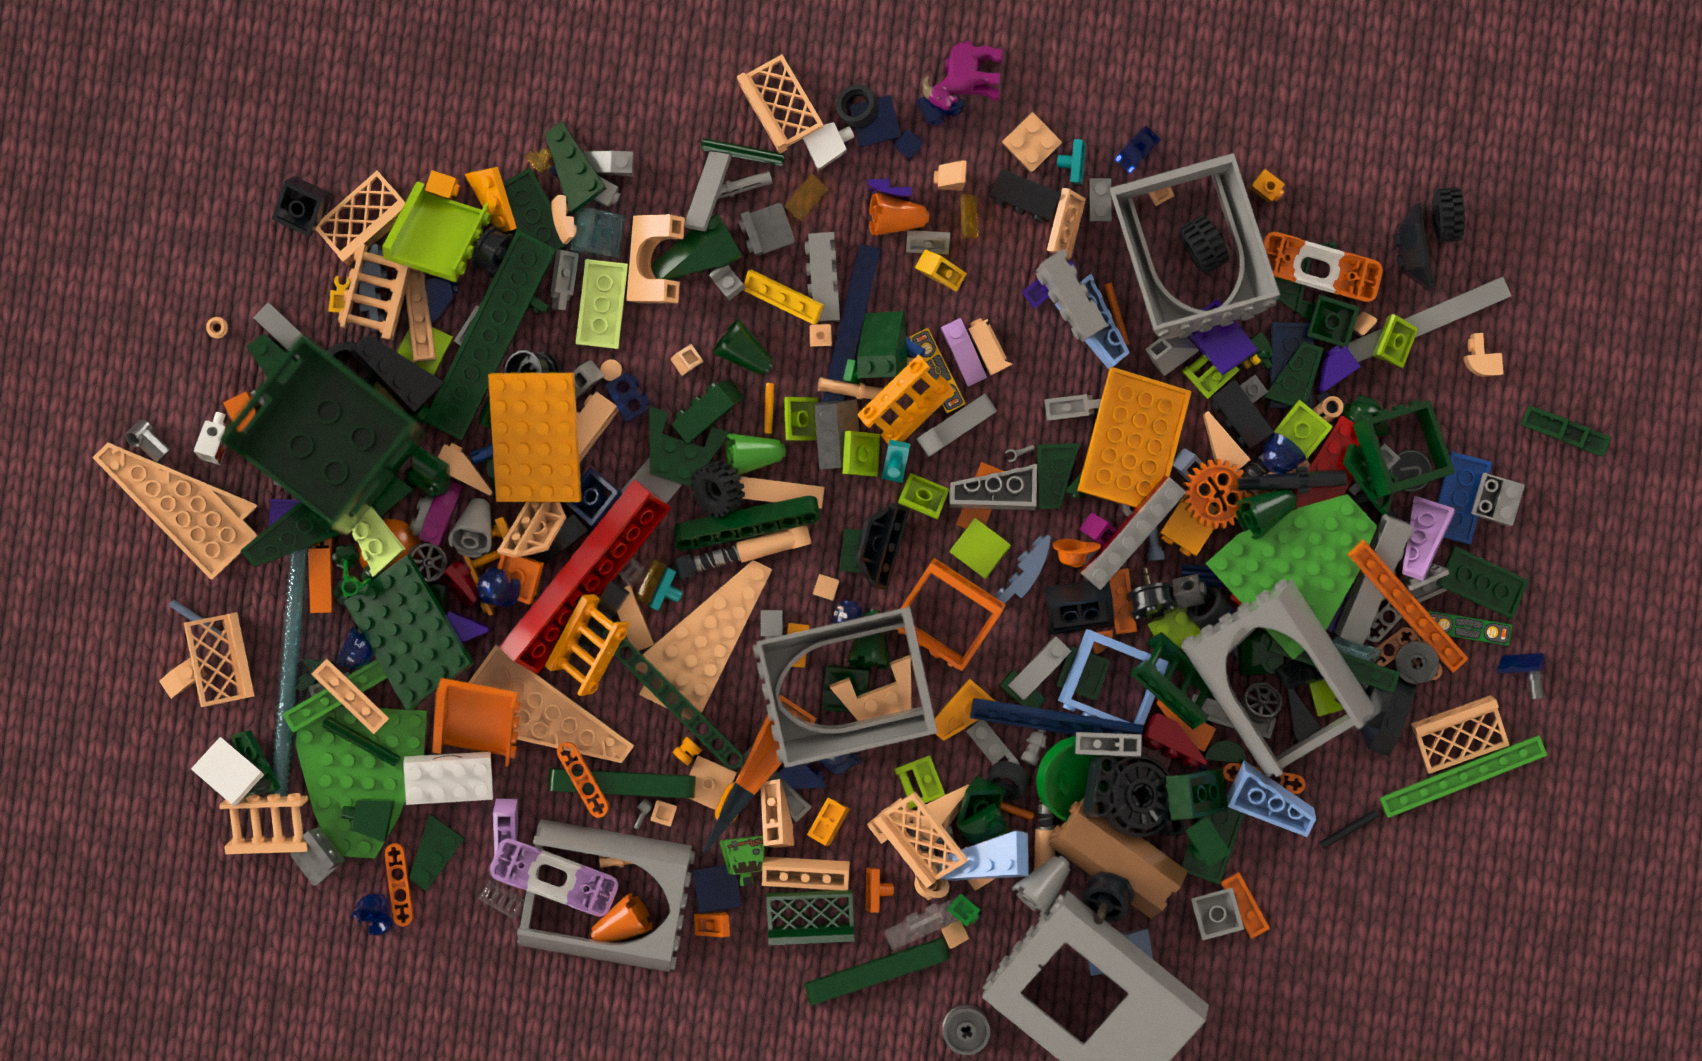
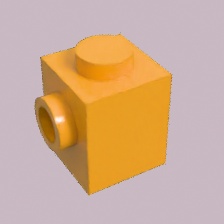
[1249,169,1285,204]

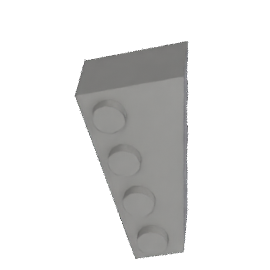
[805,232,840,323]
[1036,249,1107,342]
[949,464,1037,510]

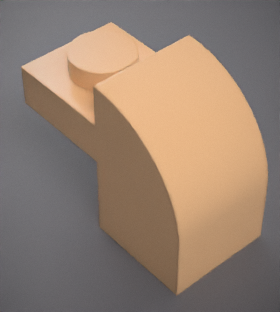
[1463,333,1503,377]

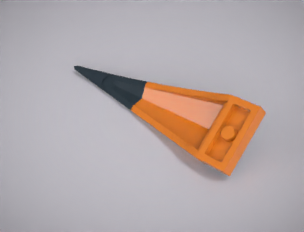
[703,695,817,853]

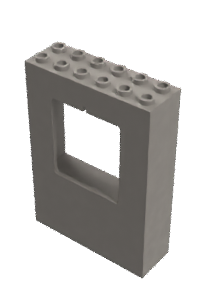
[982,890,1209,1061]

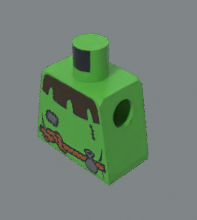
[720,835,764,886]

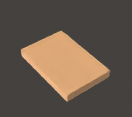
[1047,188,1086,260]

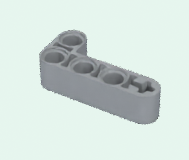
[916,393,997,457]

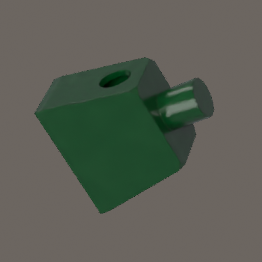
[341,799,395,842]

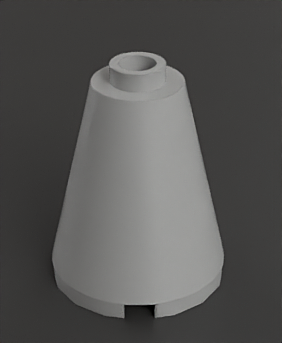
[448,498,492,557]
[1012,856,1070,916]

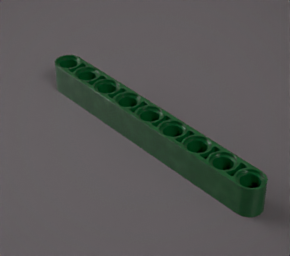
[601,629,743,769]

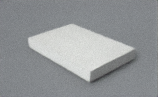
[191,737,264,807]

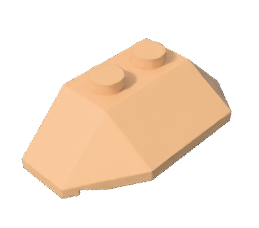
[497,502,567,557]

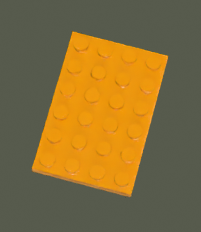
[1077,367,1192,508]
[488,373,581,502]

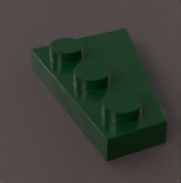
[231,730,281,797]

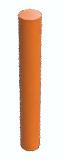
[1104,282,1130,345]
[1000,801,1034,821]

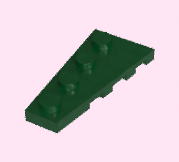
[545,121,607,214]

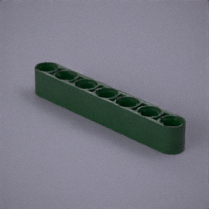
[674,496,820,551]
[548,768,696,798]
[804,937,951,1005]

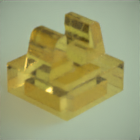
[525,148,552,173]

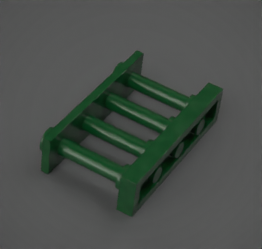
[1130,632,1213,730]

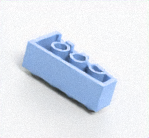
[1055,274,1130,370]
[1227,760,1316,837]
[939,831,1029,881]

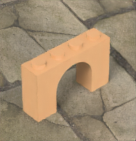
[626,215,685,303]

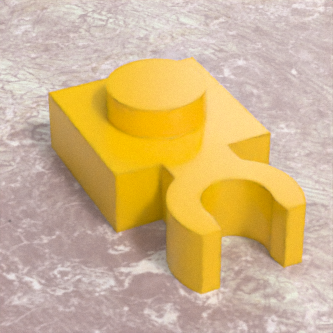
[328,276,351,313]

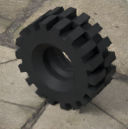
[1432,187,1465,242]
[690,460,745,518]

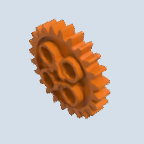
[1182,459,1252,529]

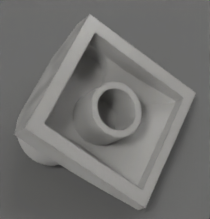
[1191,888,1244,941]

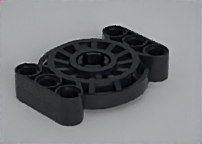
[1083,755,1187,837]

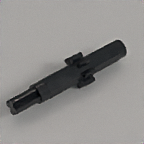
[1237,467,1347,494]

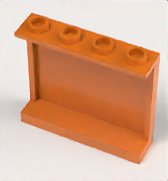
[432,678,521,767]

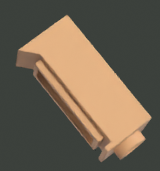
[968,318,1012,376]

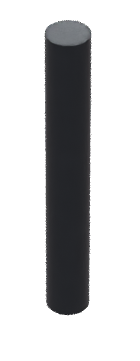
[1319,809,1379,849]

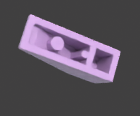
[941,318,987,387]
[493,799,518,856]

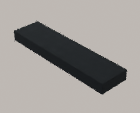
[578,580,630,654]

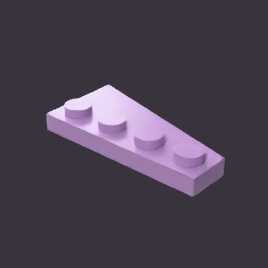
[1403,496,1455,581]

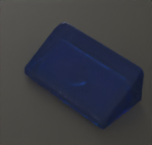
[1497,653,1545,673]

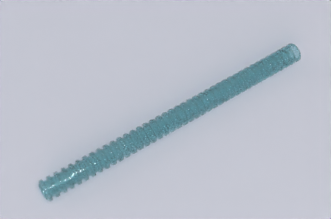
[269,547,309,797]

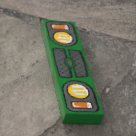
[1427,611,1512,646]

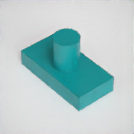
[1057,139,1086,185]
[881,439,910,483]
[647,566,683,611]

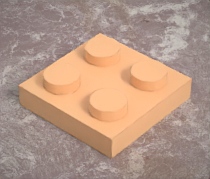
[1002,112,1062,173]

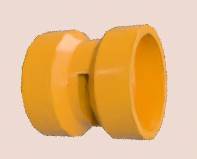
[673,736,702,766]

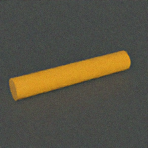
[764,383,774,434]

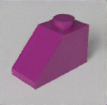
[1079,512,1117,547]

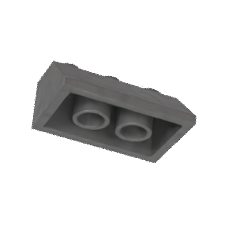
[814,399,859,469]

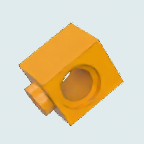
[425,170,460,200]

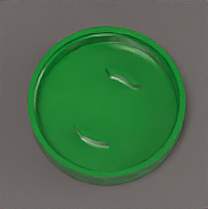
[1036,736,1118,821]

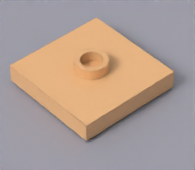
[689,755,737,810]

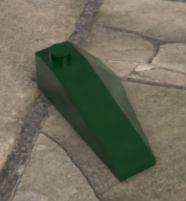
[651,213,743,280]

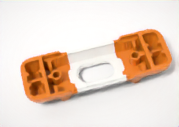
[1263,232,1383,302]

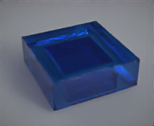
[894,129,924,160]

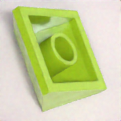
[1372,314,1418,368]
[784,397,818,442]
[898,473,949,520]

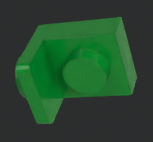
[947,893,980,927]

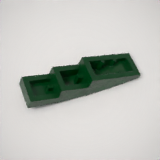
[1521,405,1612,458]

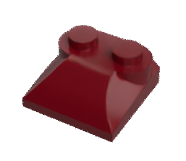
[440,561,478,610]

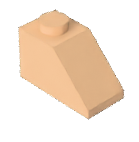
[159,658,207,699]

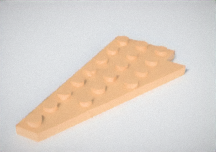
[92,443,258,580]
[636,560,772,719]
[468,645,635,763]

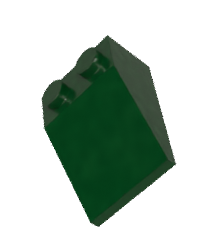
[857,311,907,378]
[1166,768,1228,820]

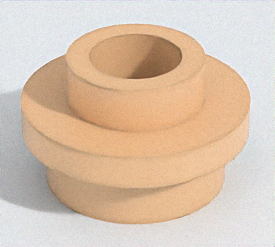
[206,317,228,338]

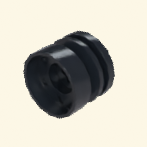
[504,350,562,373]

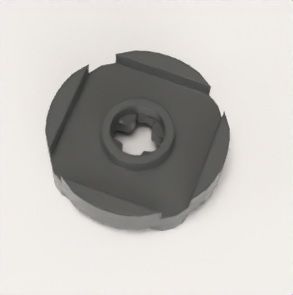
[1395,640,1439,684]

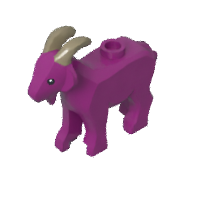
[922,41,1003,110]

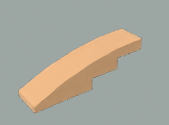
[739,477,824,508]

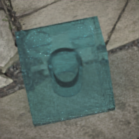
[570,208,625,258]

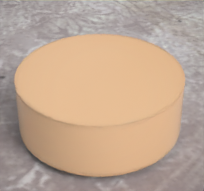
[600,360,622,381]

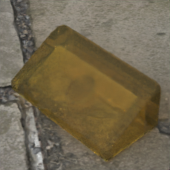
[784,174,828,221]
[960,194,978,239]
[636,559,666,603]

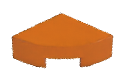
[1093,630,1113,654]

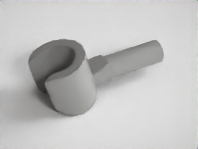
[1005,445,1035,462]
[634,799,652,829]

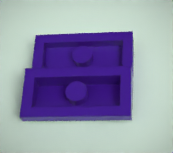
[867,179,911,201]

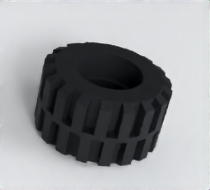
[1179,215,1229,274]

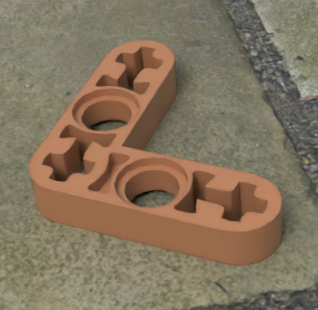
[1362,627,1442,680]

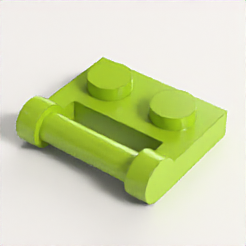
[1182,355,1240,399]
[894,755,945,809]

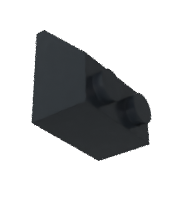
[272,176,332,237]

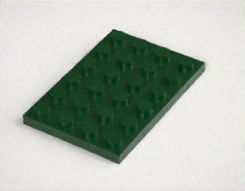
[344,555,474,711]

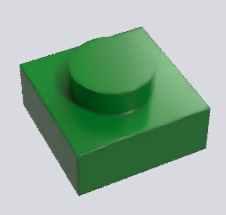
[843,359,862,384]

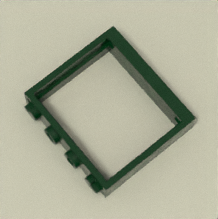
[1353,399,1456,498]

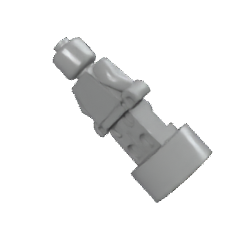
[1021,729,1047,766]

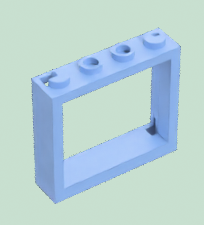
[1058,629,1169,726]

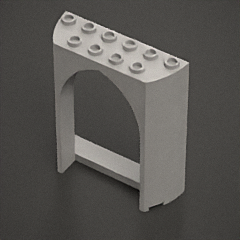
[1109,153,1280,339]
[1181,579,1375,777]
[753,607,937,768]
[517,819,695,972]

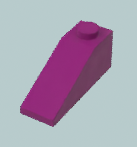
[418,481,463,546]

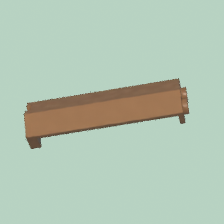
[1049,798,1188,919]

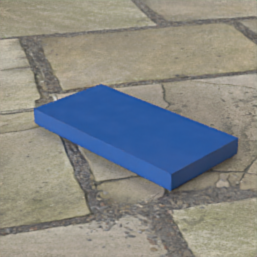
[1436,451,1492,545]

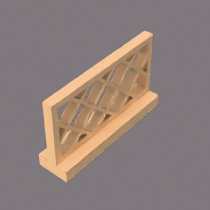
[737,55,824,154]
[316,171,406,266]
[184,612,254,707]
[1411,695,1509,774]
[874,792,968,888]

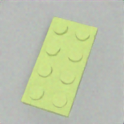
[576,259,629,349]

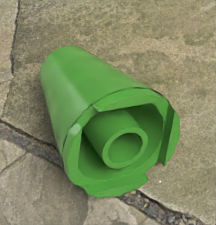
[725,434,785,476]

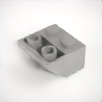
[1471,473,1525,526]

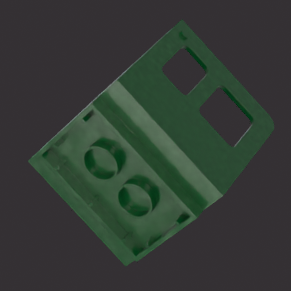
[219,334,428,536]

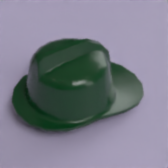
[1343,395,1389,437]

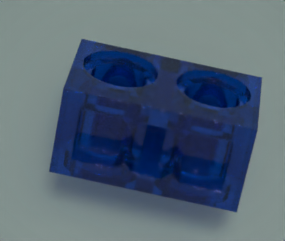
[605,372,651,423]

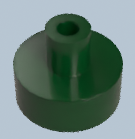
[406,403,429,424]

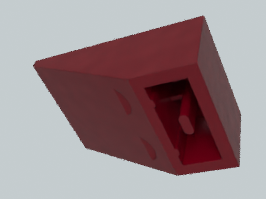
[1142,713,1207,769]

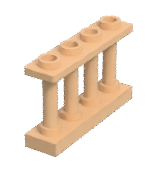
[338,244,411,341]
[219,793,311,854]

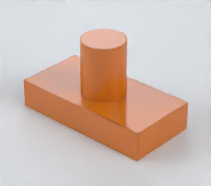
[865,867,894,913]

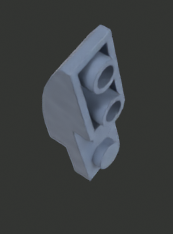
[359,244,389,333]
[994,535,1051,603]

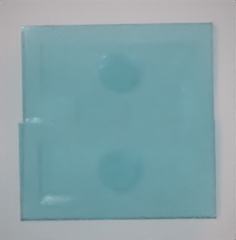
[1332,636,1382,663]

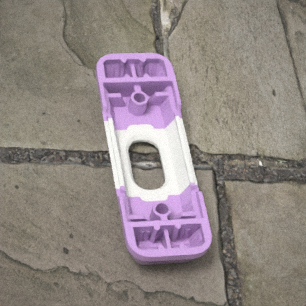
[490,838,618,917]

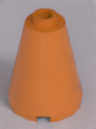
[869,193,929,236]
[591,893,652,943]

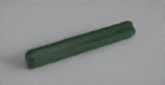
[701,138,785,166]
[322,717,400,766]

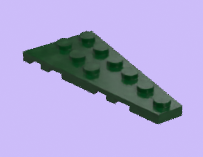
[240,501,383,568]

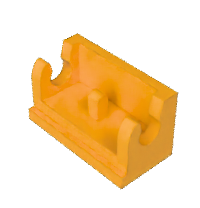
[807,798,850,846]

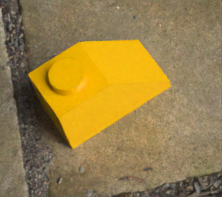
[915,249,967,292]

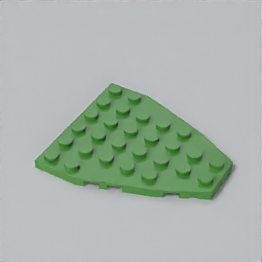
[1206,494,1377,660]
[296,703,428,858]

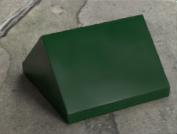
[956,776,1006,827]

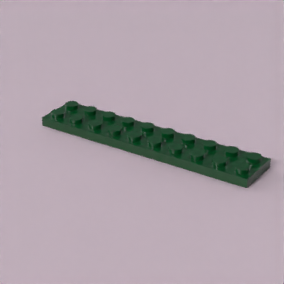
[424,229,557,441]

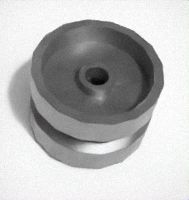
[942,1004,990,1055]

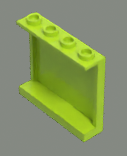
[382,181,491,282]

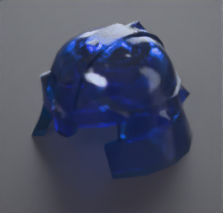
[1263,432,1306,474]
[477,566,521,608]
[334,626,373,670]
[350,893,393,936]

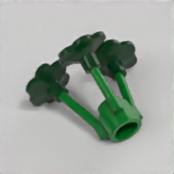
[332,544,383,605]

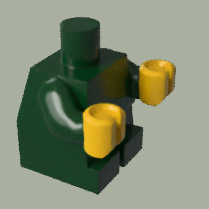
[1242,332,1273,370]

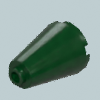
[713,319,773,375]
[1235,489,1297,539]
[847,609,890,670]

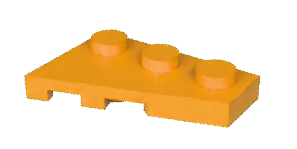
[464,167,517,232]
[934,678,995,741]

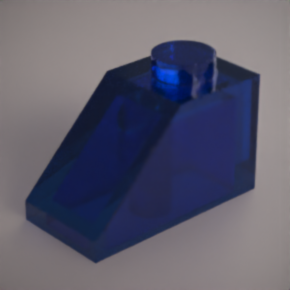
[1115,126,1161,173]
[425,277,458,324]

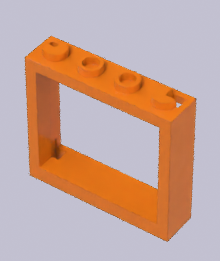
[896,558,1006,671]

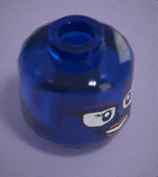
[832,599,863,624]

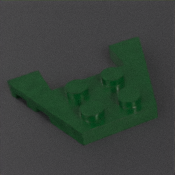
[1274,242,1337,322]
[649,407,730,487]

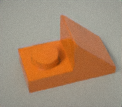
[694,912,730,937]

